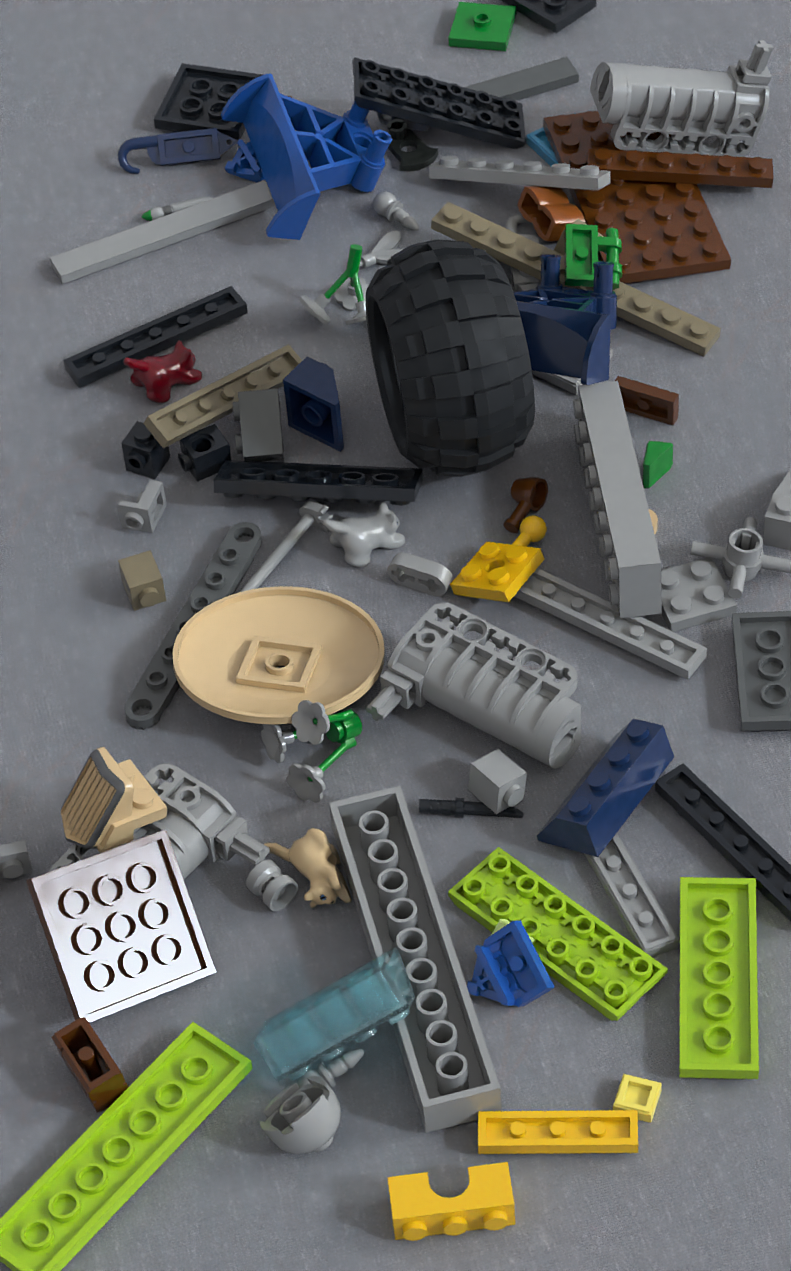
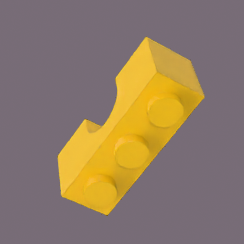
[387,1162,516,1241]

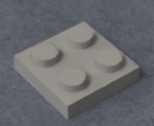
[661,558,737,632]

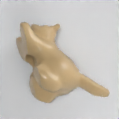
[264,828,352,908]

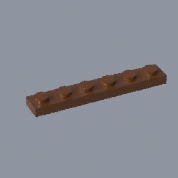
[587,148,774,188]

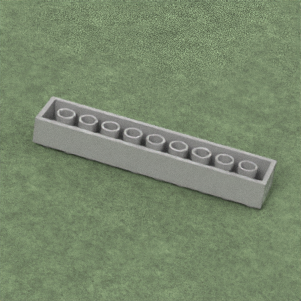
[329,786,502,1133]

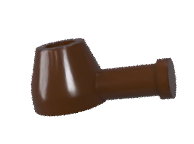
[503,477,548,533]

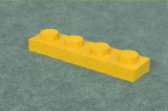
[478,1110,638,1154]

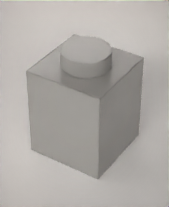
[468,749,527,814]

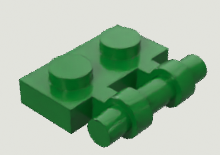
[564,223,622,290]

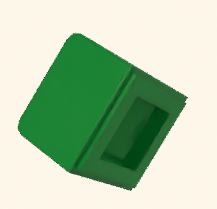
[643,441,673,488]

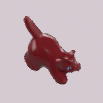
[123,340,202,403]

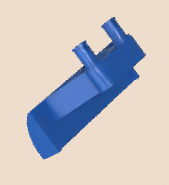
[221,73,392,240]

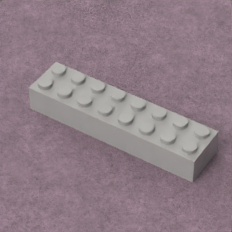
[573,381,662,618]

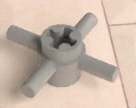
[691,517,791,599]

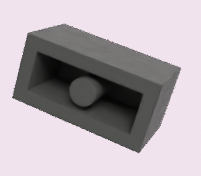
[233,388,285,461]

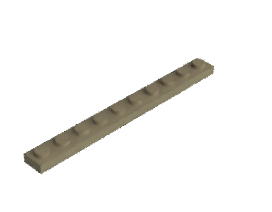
[431,202,721,357]

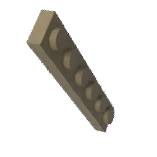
[143,344,302,448]

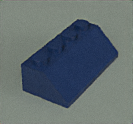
[537,718,674,857]

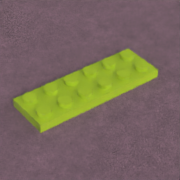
[679,877,759,1079]

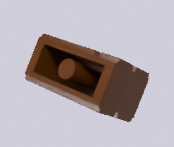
[52,1017,128,1113]

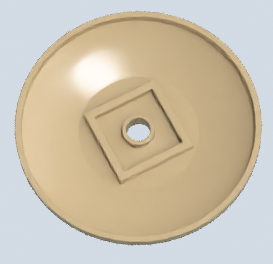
[172,586,385,724]

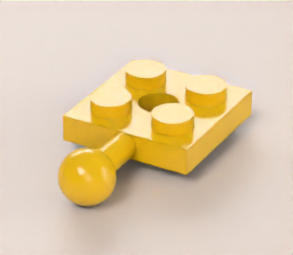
[450,515,547,602]

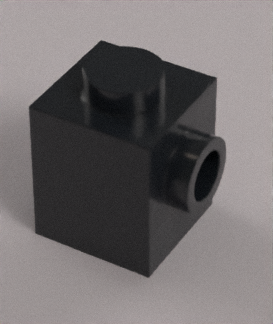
[121,421,170,480]

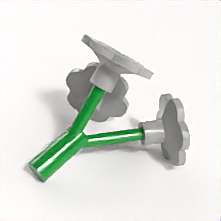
[299,244,369,325]

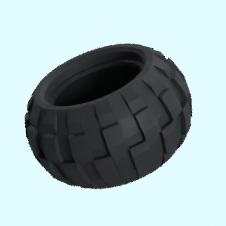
[365,240,535,477]

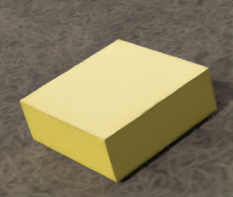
[613,1074,662,1123]

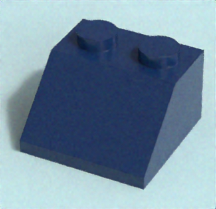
[283,356,344,452]

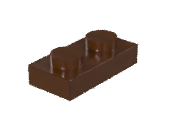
[615,376,679,426]

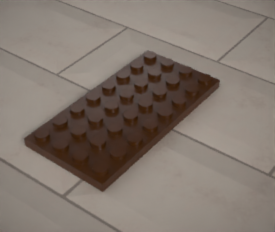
[543,111,731,283]

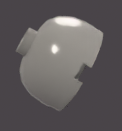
[260,1076,341,1154]

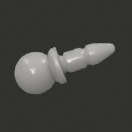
[373,191,419,231]
[297,1049,364,1088]

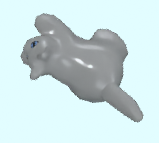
[323,502,405,568]

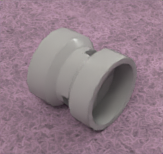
[246,860,298,911]

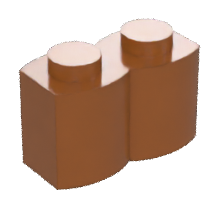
[517,186,585,241]

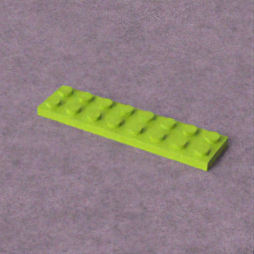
[0,1022,253,1271]

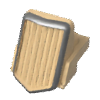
[60,747,167,853]

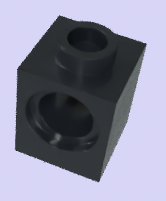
[178,424,232,482]

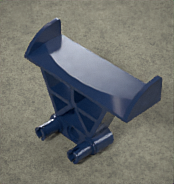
[513,254,617,385]

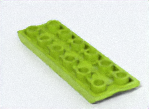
[448,846,668,1021]

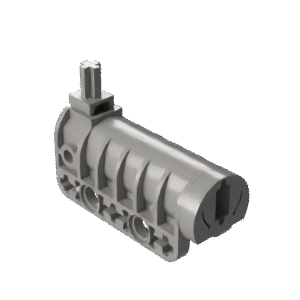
[590,40,773,157]
[366,603,581,769]
[49,763,270,880]

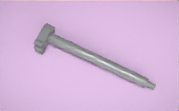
[240,501,333,592]

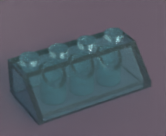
[253,947,415,1082]

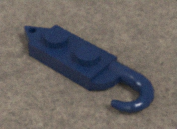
[118,128,238,174]

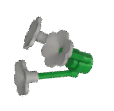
[261,700,362,803]

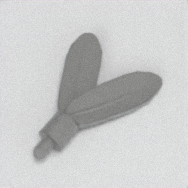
[359,231,403,268]

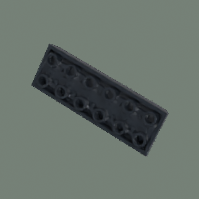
[352,57,526,149]

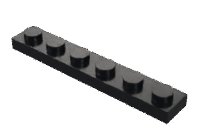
[63,286,248,388]
[655,763,791,921]

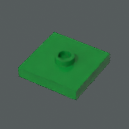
[448,2,516,51]

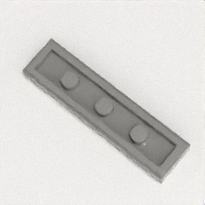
[584,833,679,958]

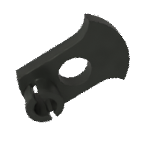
[387,119,438,172]

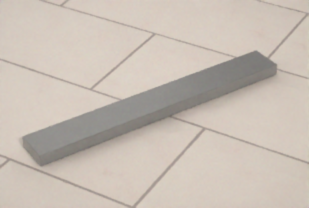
[50,180,276,284]

